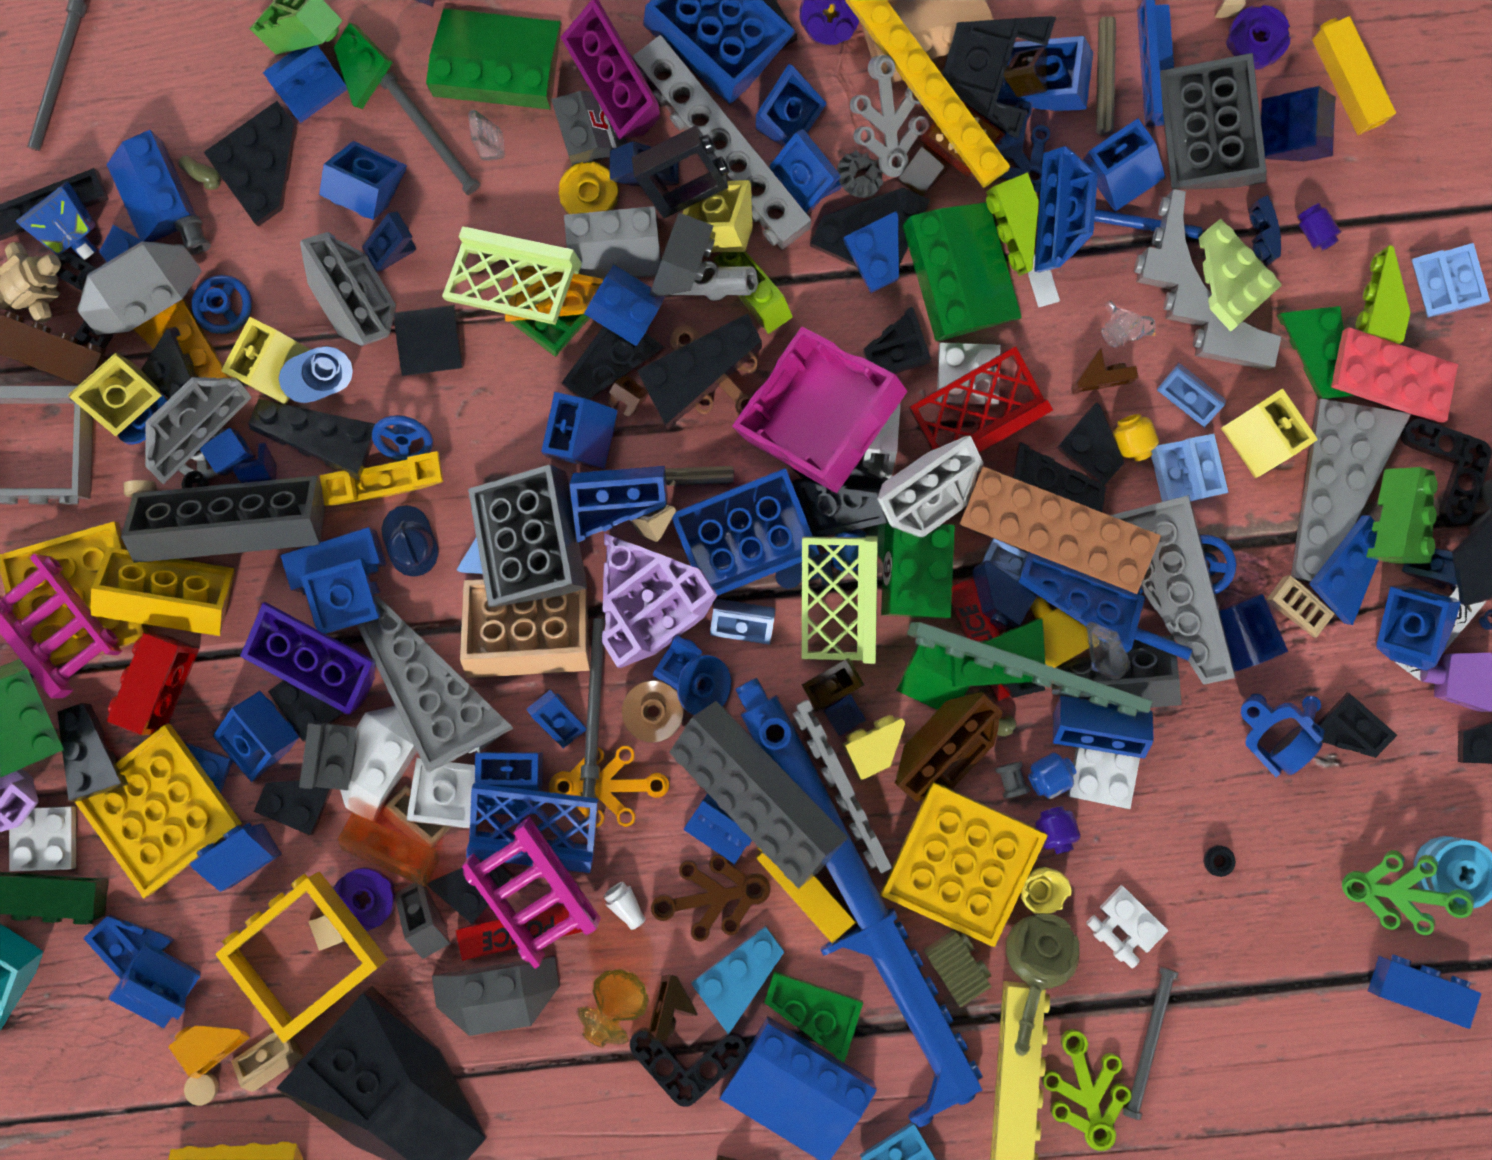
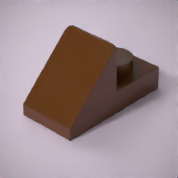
[1071,348,1139,394]

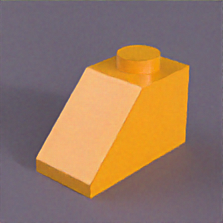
[168,1025,250,1079]

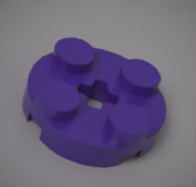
[799,0,859,45]
[1226,5,1291,70]
[333,867,396,931]

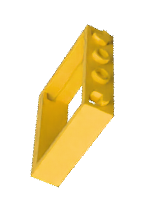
[215,871,388,1044]

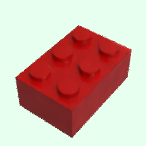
[107,633,200,735]

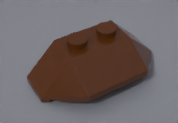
[895,692,1003,802]

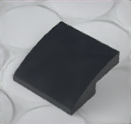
[394,305,464,376]

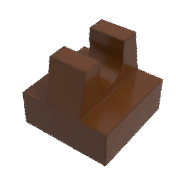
[608,375,649,417]

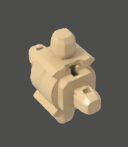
[0,242,61,323]

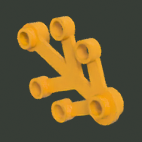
[549,745,670,827]

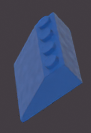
[643,0,795,105]
[672,468,820,596]
[719,1016,877,1160]

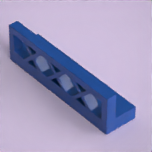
[1137,0,1174,126]

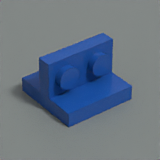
[262,45,347,123]
[769,129,842,215]
[300,558,381,634]
[683,793,752,864]
[108,942,201,1028]

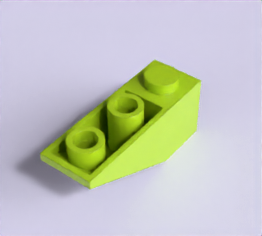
[986,173,1039,276]
[1355,245,1411,344]
[713,251,793,334]

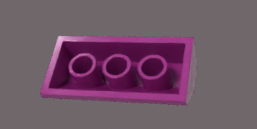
[560,0,660,139]

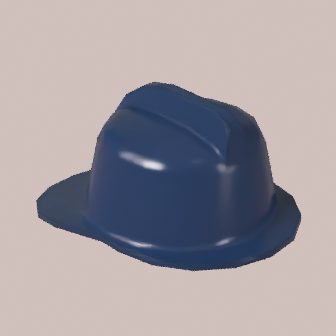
[381,505,438,577]

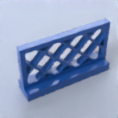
[466,783,598,873]

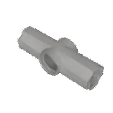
[671,261,758,301]

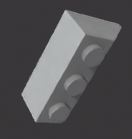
[564,206,661,279]

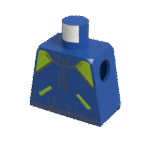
[16,181,97,260]

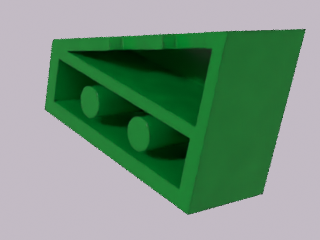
[0,659,64,777]

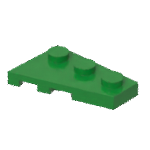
[1277,306,1353,400]
[951,618,1045,687]
[764,971,863,1063]

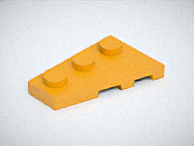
[505,265,604,322]

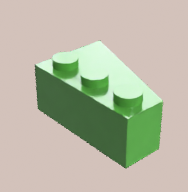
[249,0,343,55]
[1366,467,1438,564]

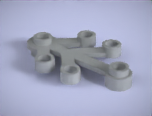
[850,55,929,177]

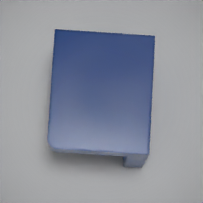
[200,428,255,476]

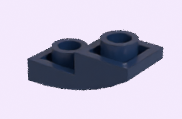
[1248,195,1281,267]

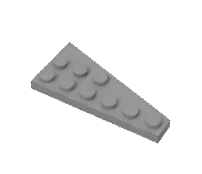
[1291,399,1411,582]
[1110,495,1236,685]
[357,596,513,773]
[792,700,892,873]

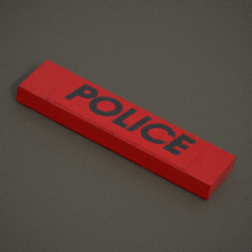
[951,577,1011,701]
[455,903,583,961]

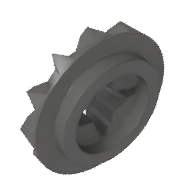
[837,150,884,198]

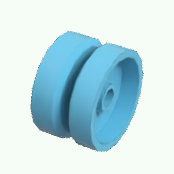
[1413,836,1492,909]

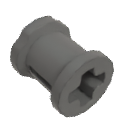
[174,215,211,255]
[995,761,1031,799]

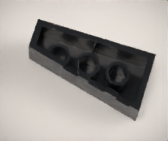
[637,313,762,430]

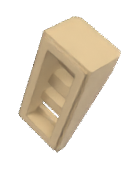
[1265,575,1335,638]

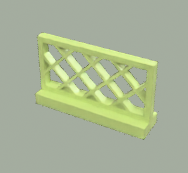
[442,226,582,325]
[802,535,878,664]

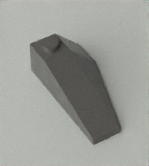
[1051,635,1182,708]

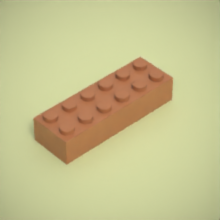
[960,467,1161,594]

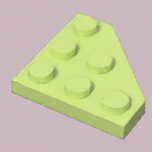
[1199,218,1282,331]

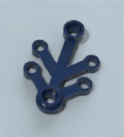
[967,101,1050,193]

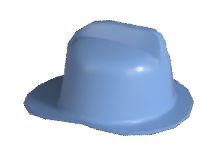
[279,346,353,403]

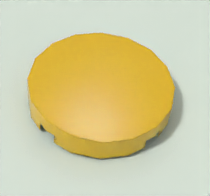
[559,162,619,214]

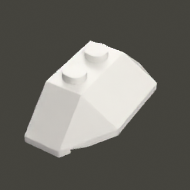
[877,436,983,537]
[340,706,417,824]

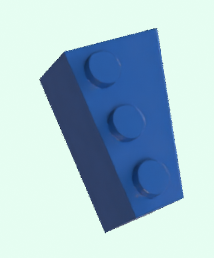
[569,466,668,543]

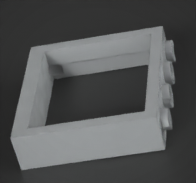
[0,386,93,505]

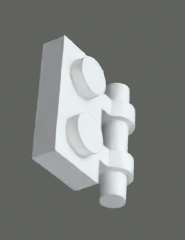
[1086,885,1168,968]

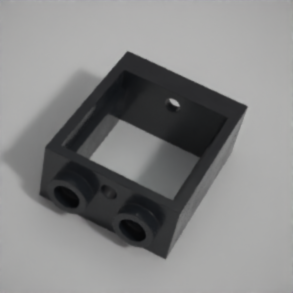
[632,125,729,219]

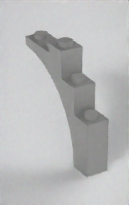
[1134,189,1281,370]

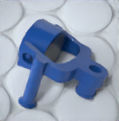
[1240,693,1325,777]

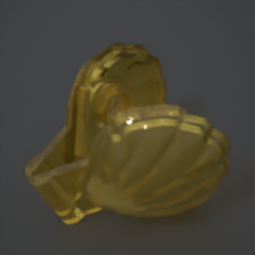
[577,969,649,1048]

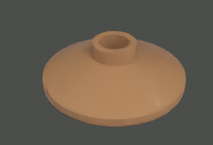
[622,681,684,743]

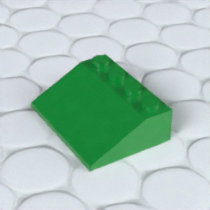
[426,8,562,110]
[902,202,1022,342]

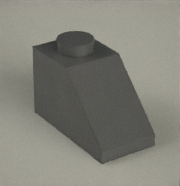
[395,879,450,959]

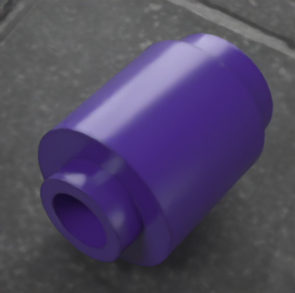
[1298,203,1341,251]

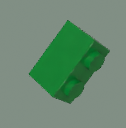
[896,644,970,710]

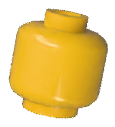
[1113,413,1159,461]

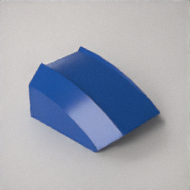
[1376,586,1461,671]

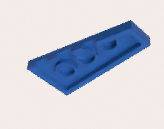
[1018,552,1145,653]

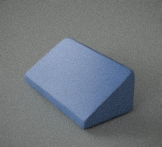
[1157,363,1226,428]
[710,599,775,645]

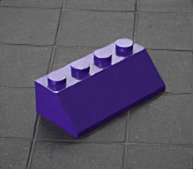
[240,602,375,715]

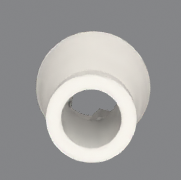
[603,882,646,930]

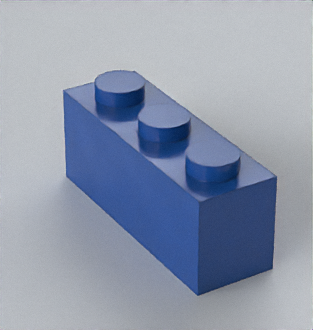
[280,527,387,595]
[1053,695,1154,759]
[1368,954,1482,1029]

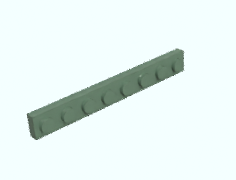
[907,622,1152,717]

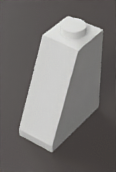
[861,403,900,479]

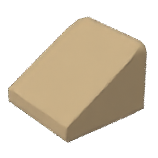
[1215,0,1246,18]
[308,915,345,951]

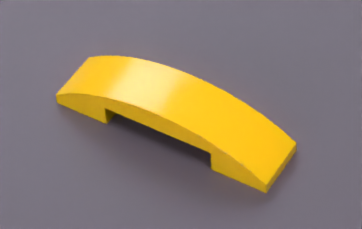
[319,451,444,506]

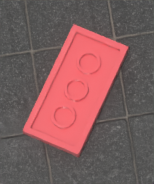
[1331,327,1458,424]

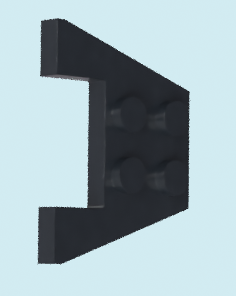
[942,16,1056,138]

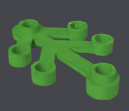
[1342,850,1474,935]

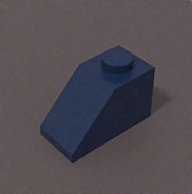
[609,141,679,186]
[972,560,1037,630]

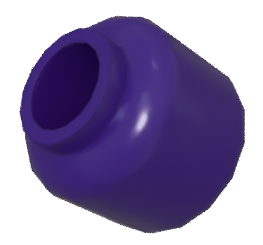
[1035,806,1081,854]

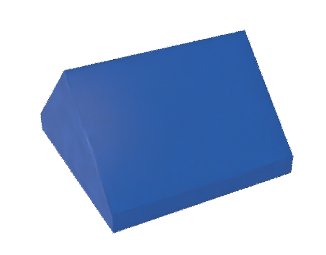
[756,64,827,147]

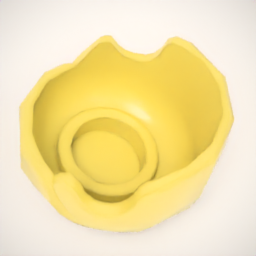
[1020,867,1072,914]

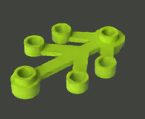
[1041,1029,1131,1151]

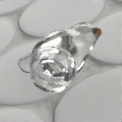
[1101,300,1156,348]

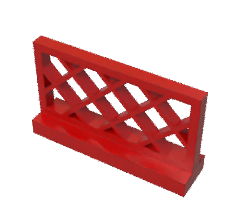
[909,346,1053,453]

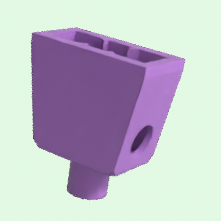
[1420,653,1492,712]

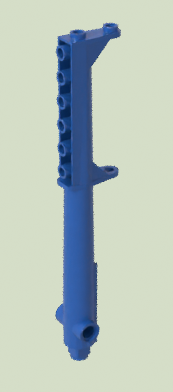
[735,678,983,1127]

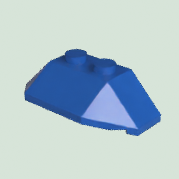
[1034,146,1098,273]

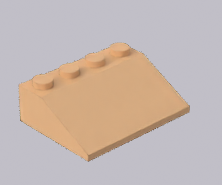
[861,0,993,83]
[460,573,590,678]

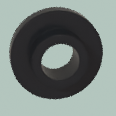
[1203,845,1236,877]

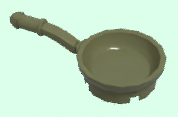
[1006,913,1079,1056]

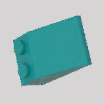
[0,923,44,1031]

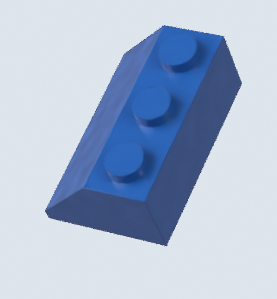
[106,130,196,242]

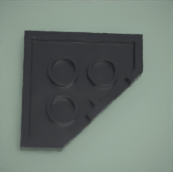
[204,101,298,227]
[810,188,930,268]

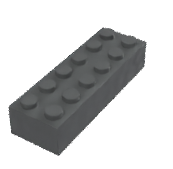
[121,476,326,563]
[669,701,848,889]

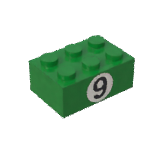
[881,523,955,619]

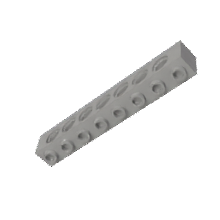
[632,35,811,250]

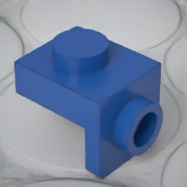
[652,636,702,690]

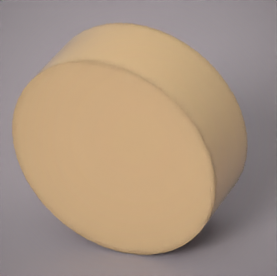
[123,480,156,498]
[184,1072,219,1106]

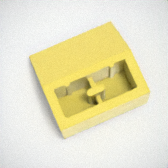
[221,317,311,404]
[1221,388,1318,478]
[842,715,905,780]

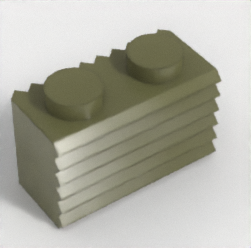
[923,930,992,1007]

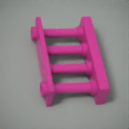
[0,554,123,698]
[462,817,601,969]

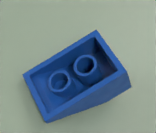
[997,36,1093,111]

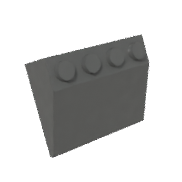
[1160,53,1267,190]
[468,464,587,607]

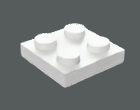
[937,343,1000,407]
[1067,747,1140,809]
[406,758,475,829]
[9,806,76,871]

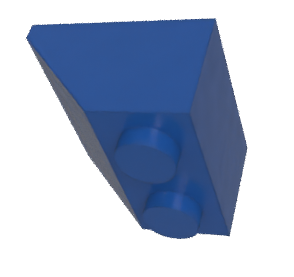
[319,140,407,220]
[584,264,665,346]
[213,691,300,783]

